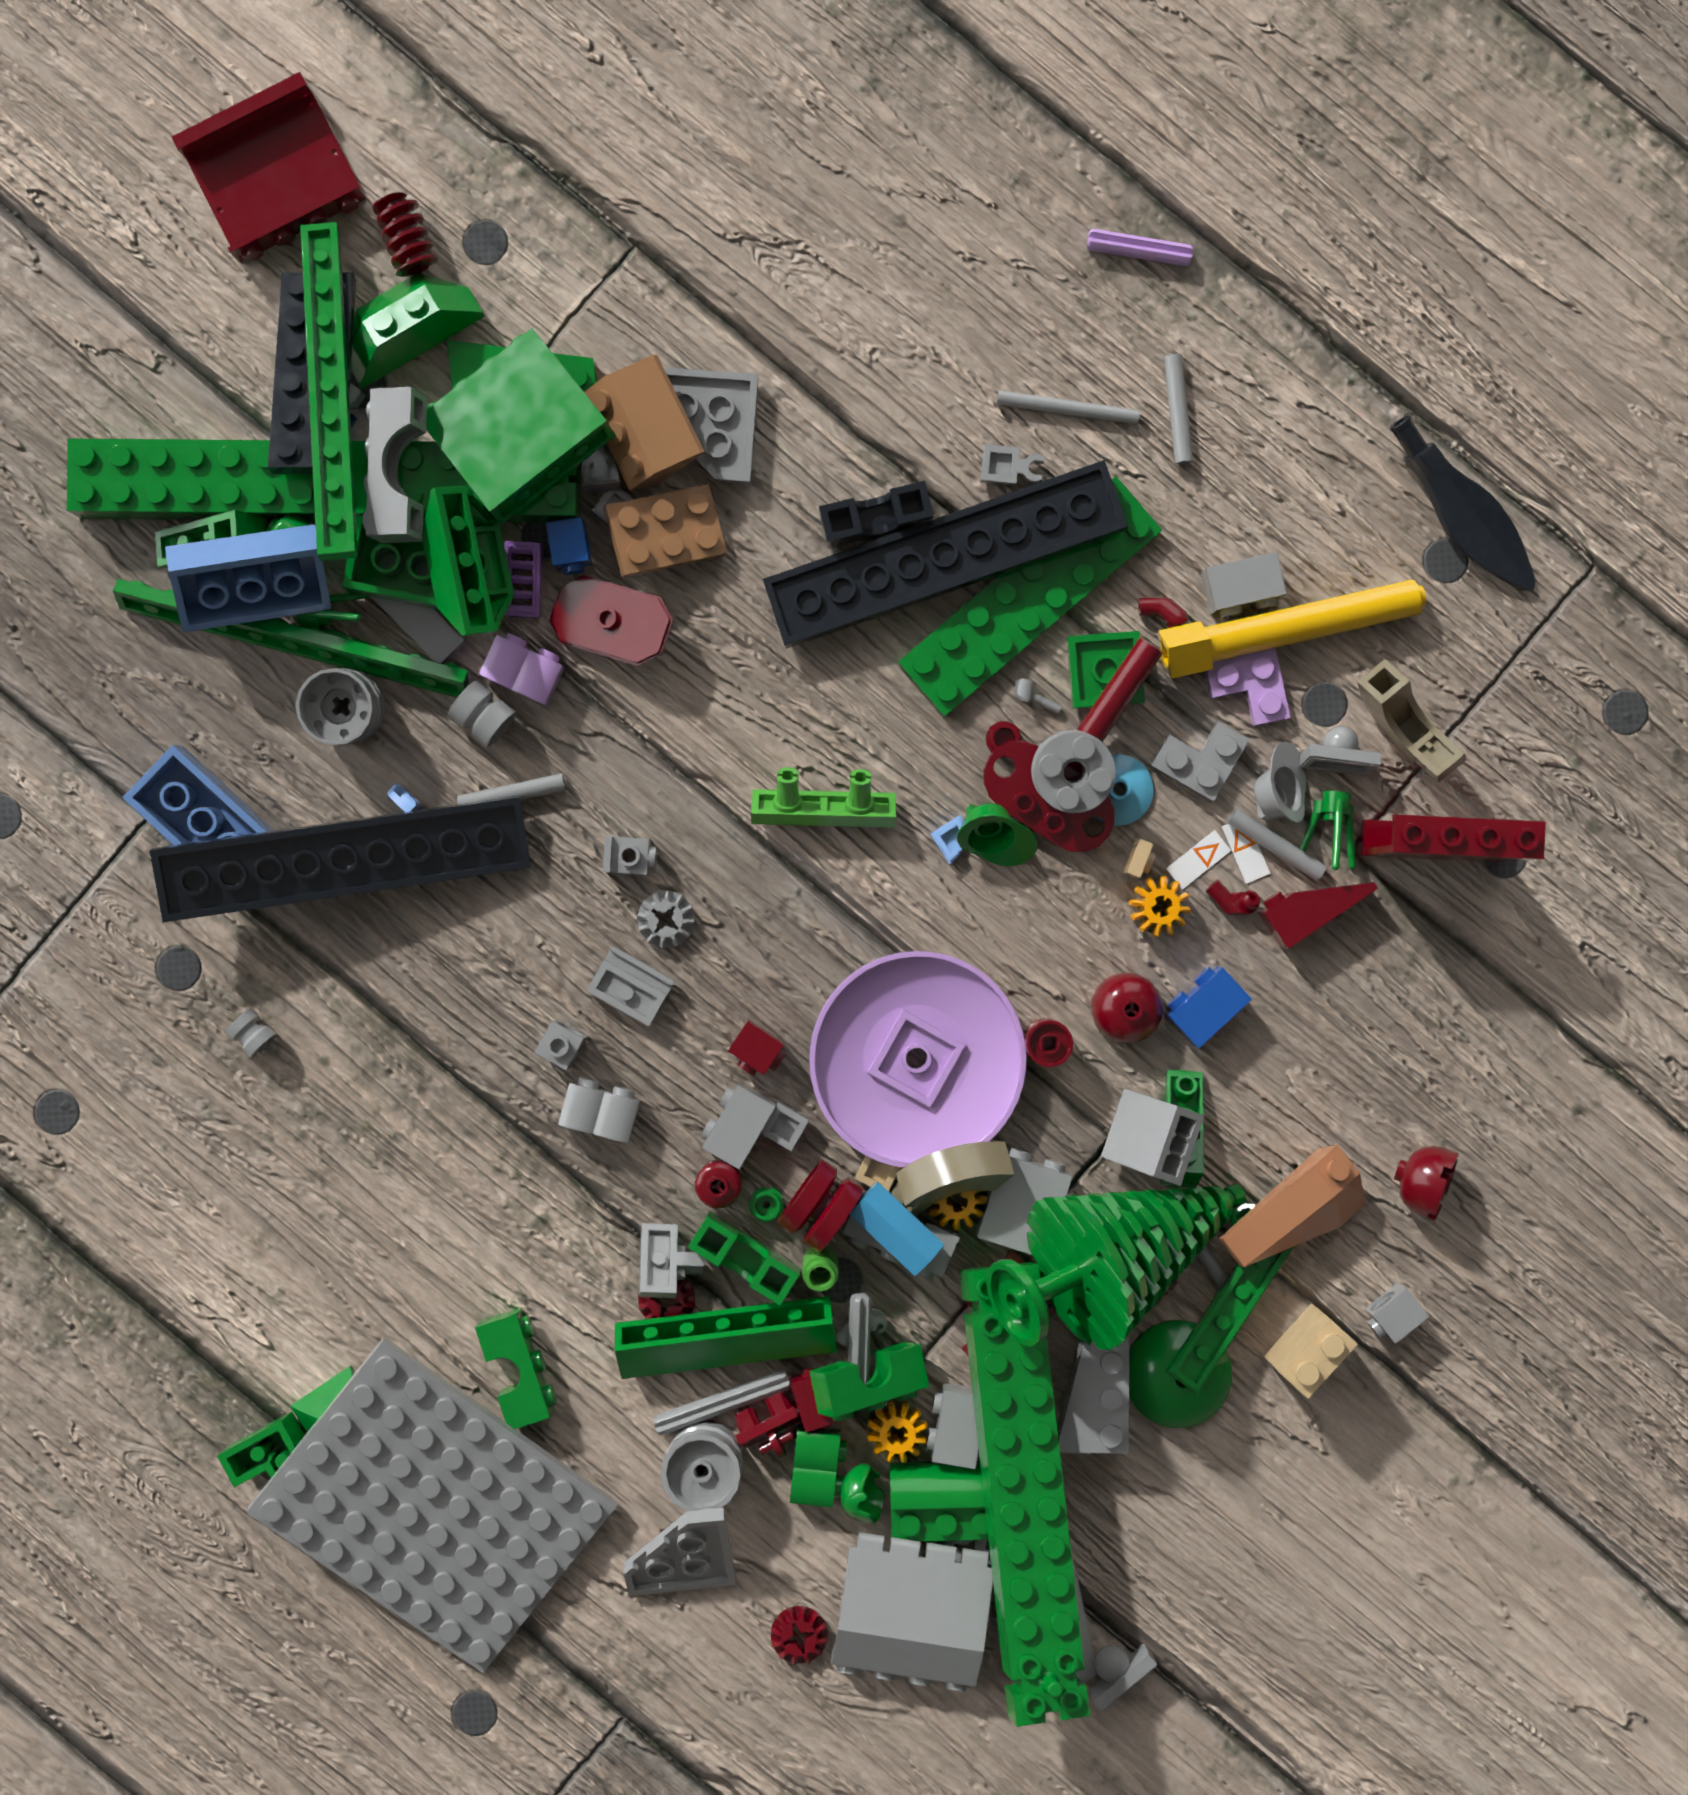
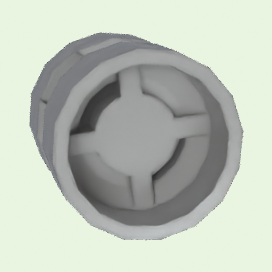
[447,680,517,748]

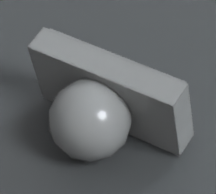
[1299,726,1381,777]
[1089,1643,1157,1711]

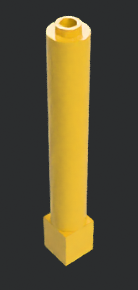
[1159,579,1426,679]

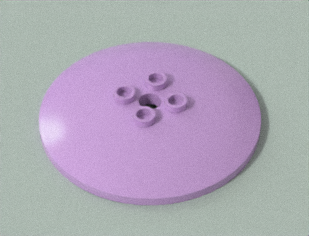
[809,951,1026,1168]

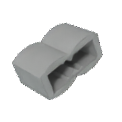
[558,1077,641,1143]

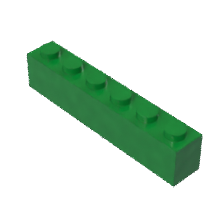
[615,1296,837,1379]

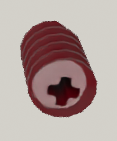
[372,192,438,277]

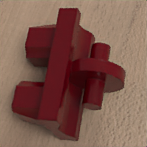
[735,1392,802,1458]

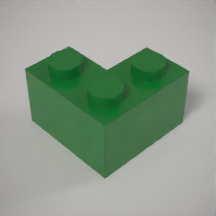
[217,1411,305,1488]

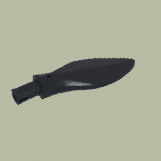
[1389,415,1535,591]

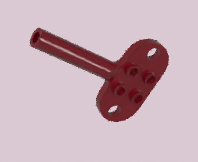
[983,637,1163,852]

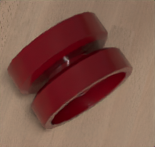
[777,1158,864,1254]

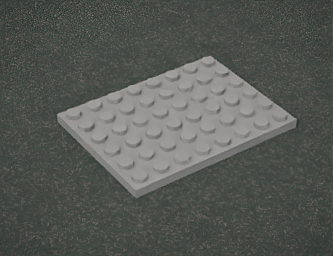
[246,1337,617,1673]

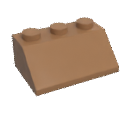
[584,355,705,491]

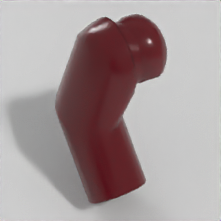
[1138,597,1188,628]
[1205,879,1260,915]

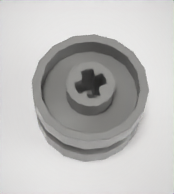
[661,1421,745,1511]

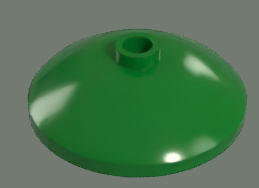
[1129,1320,1232,1428]

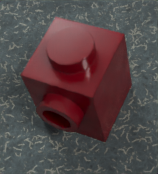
[728,1019,786,1076]

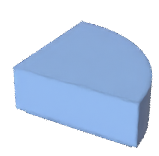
[387,783,423,812]
[930,815,964,864]

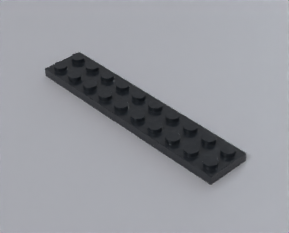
[762,460,1128,649]
[149,795,531,923]

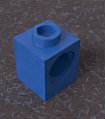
[546,517,593,575]

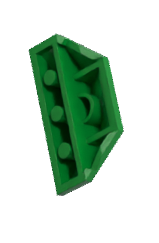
[351,273,485,389]
[422,485,514,636]

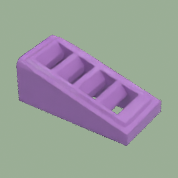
[504,541,544,618]

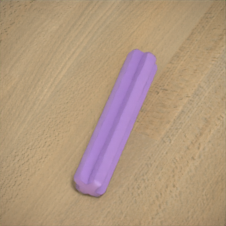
[1087,229,1193,266]

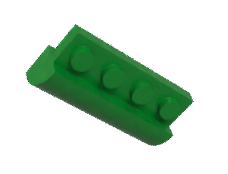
[889,1460,989,1541]

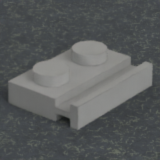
[586,945,675,1027]

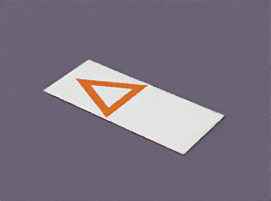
[1222,824,1271,884]
[1166,830,1231,889]

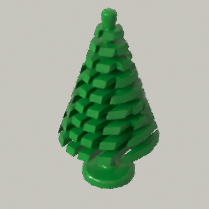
[986,1184,1246,1350]

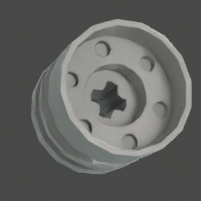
[296,668,386,745]

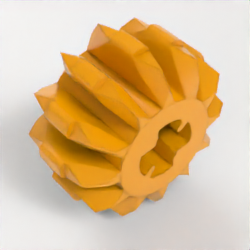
[1128,876,1191,937]
[929,1191,987,1231]
[867,1400,928,1463]

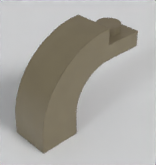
[1357,659,1466,783]
[890,1141,1015,1217]

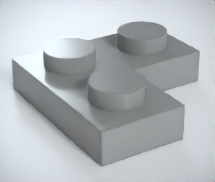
[1150,722,1250,802]

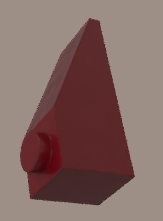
[1258,882,1378,949]

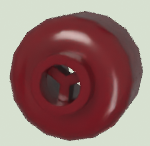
[695,1159,743,1209]

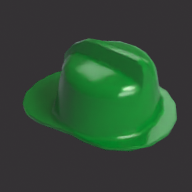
[957,803,1038,866]

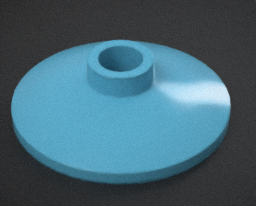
[1093,754,1154,826]

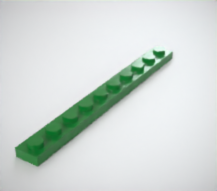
[300,222,358,561]
[113,579,469,698]

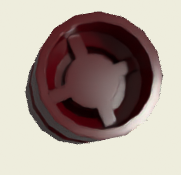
[1023,1018,1073,1067]

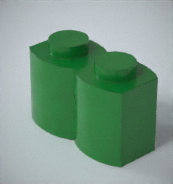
[790,1425,847,1508]

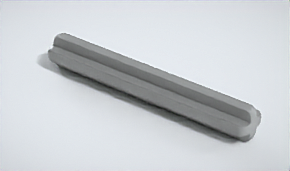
[654,1370,791,1435]

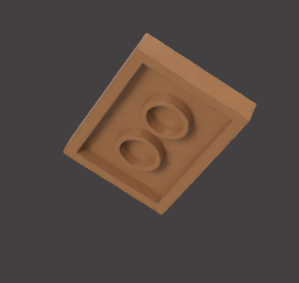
[604,484,727,578]

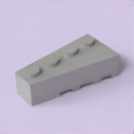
[1057,1335,1129,1454]

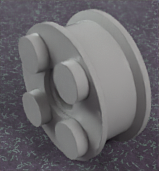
[1031,730,1116,813]

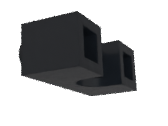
[819,481,933,549]

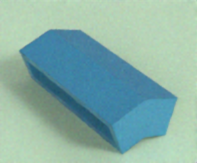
[849,1182,945,1276]

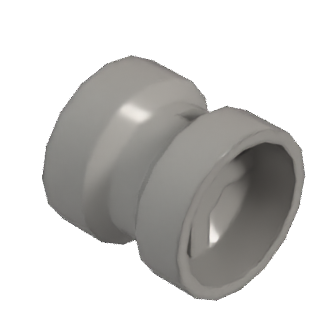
[225,1008,277,1059]

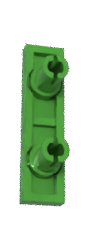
[751,767,896,828]

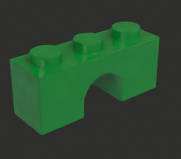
[687,1211,800,1306]
[475,1308,557,1429]
[809,1341,929,1421]

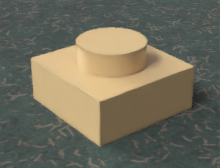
[1123,839,1155,878]
[854,1155,900,1191]

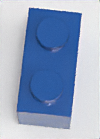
[1165,966,1252,1048]

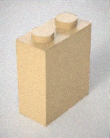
[1264,1303,1358,1399]

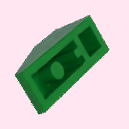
[155,510,267,568]

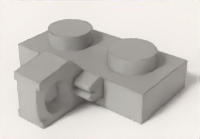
[639,1223,704,1298]

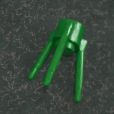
[296,593,374,646]
[1299,791,1356,870]

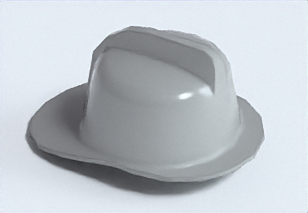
[1254,742,1306,823]

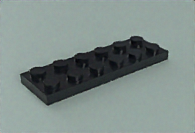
[268,272,356,474]

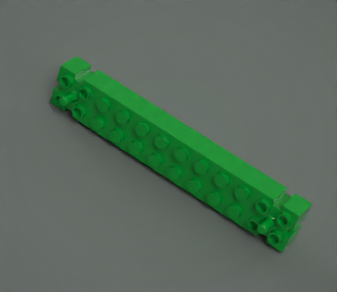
[959,1262,1090,1727]

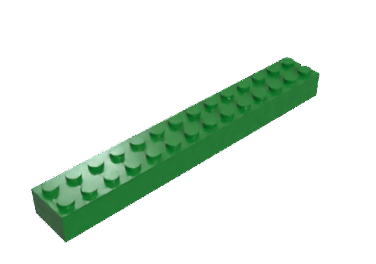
[67,438,581,523]

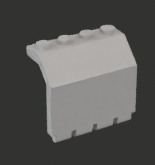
[831,1532,993,1692]

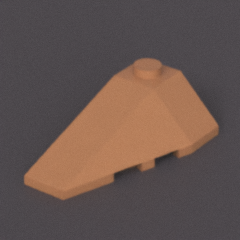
[1219,1145,1365,1267]

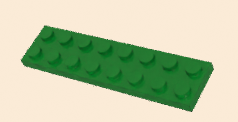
[898,476,1162,717]

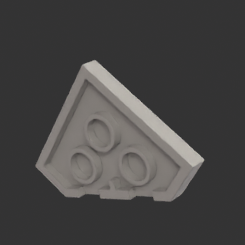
[663,367,759,484]
[624,1508,736,1596]

